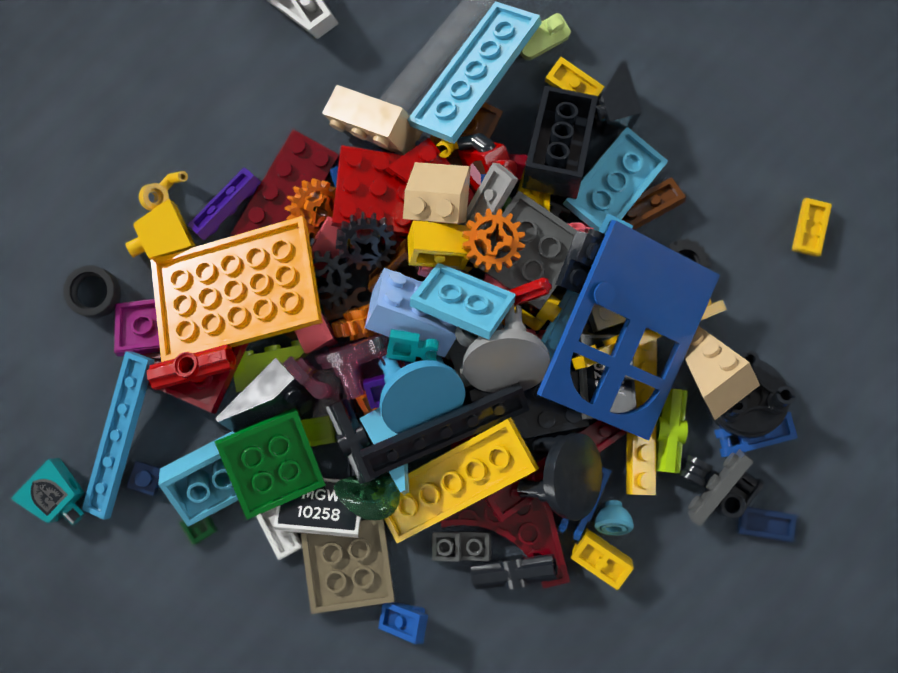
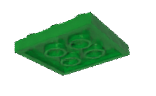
[214,408,326,520]

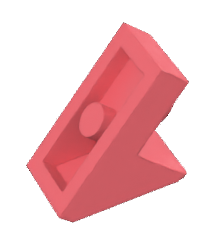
[295,313,338,354]

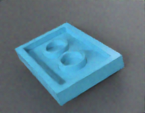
[410,263,516,340]

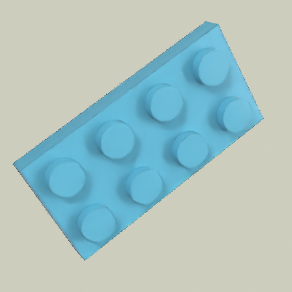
[563,127,668,231]

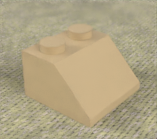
[403,162,471,224]

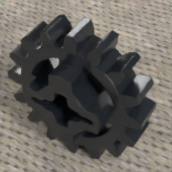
[336,212,397,271]
[313,251,353,310]

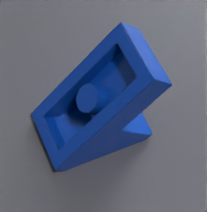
[378,602,428,644]

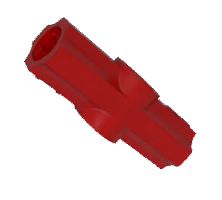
[147,344,236,390]

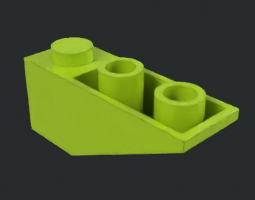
[233,340,308,393]

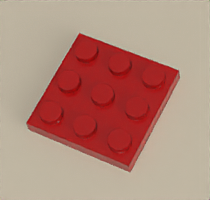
[331,145,416,237]

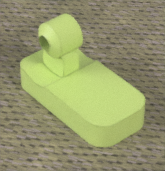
[520,13,571,60]

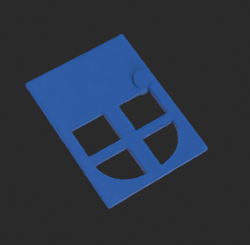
[537,220,720,440]

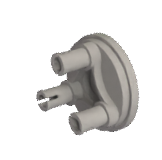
[463,304,551,393]

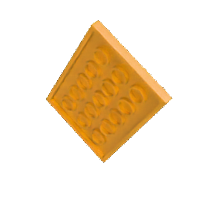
[151,216,323,362]

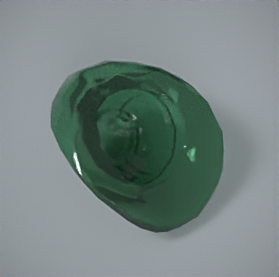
[334,472,400,520]

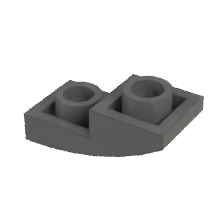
[432,531,491,562]

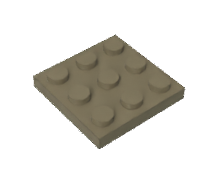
[300,517,395,614]

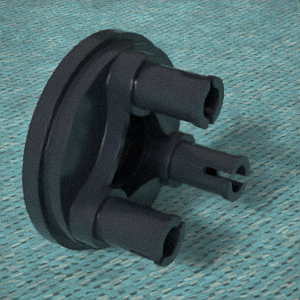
[705,350,796,438]
[517,433,602,521]

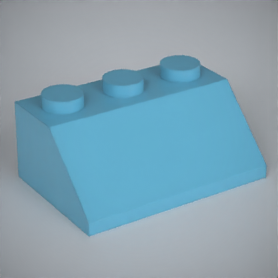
[158,431,238,527]

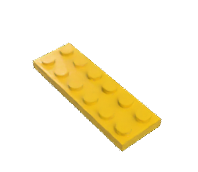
[371,417,539,543]

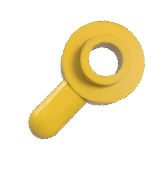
[139,171,188,211]
[514,294,562,331]

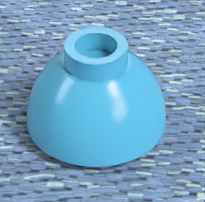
[594,500,634,536]

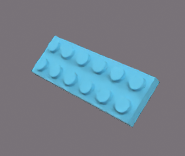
[407,1,542,144]

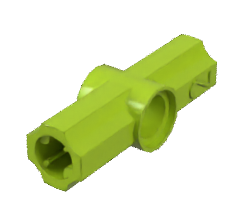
[656,389,688,473]

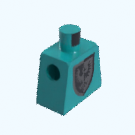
[11,458,85,526]

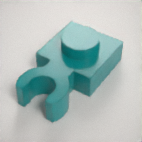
[386,329,439,362]

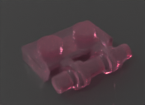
[283,356,333,400]

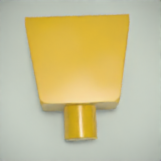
[125,199,196,260]

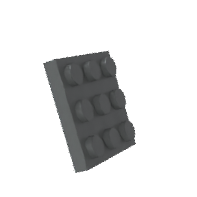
[470,191,577,311]

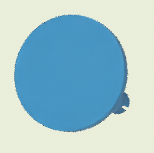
[379,355,465,434]

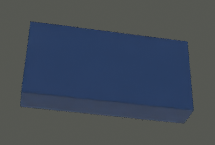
[737,506,798,543]

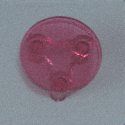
[315,333,402,400]

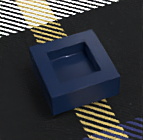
[127,461,160,496]

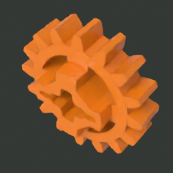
[285,179,336,239]
[462,208,525,273]
[331,304,377,340]

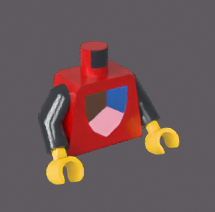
[437,133,517,194]

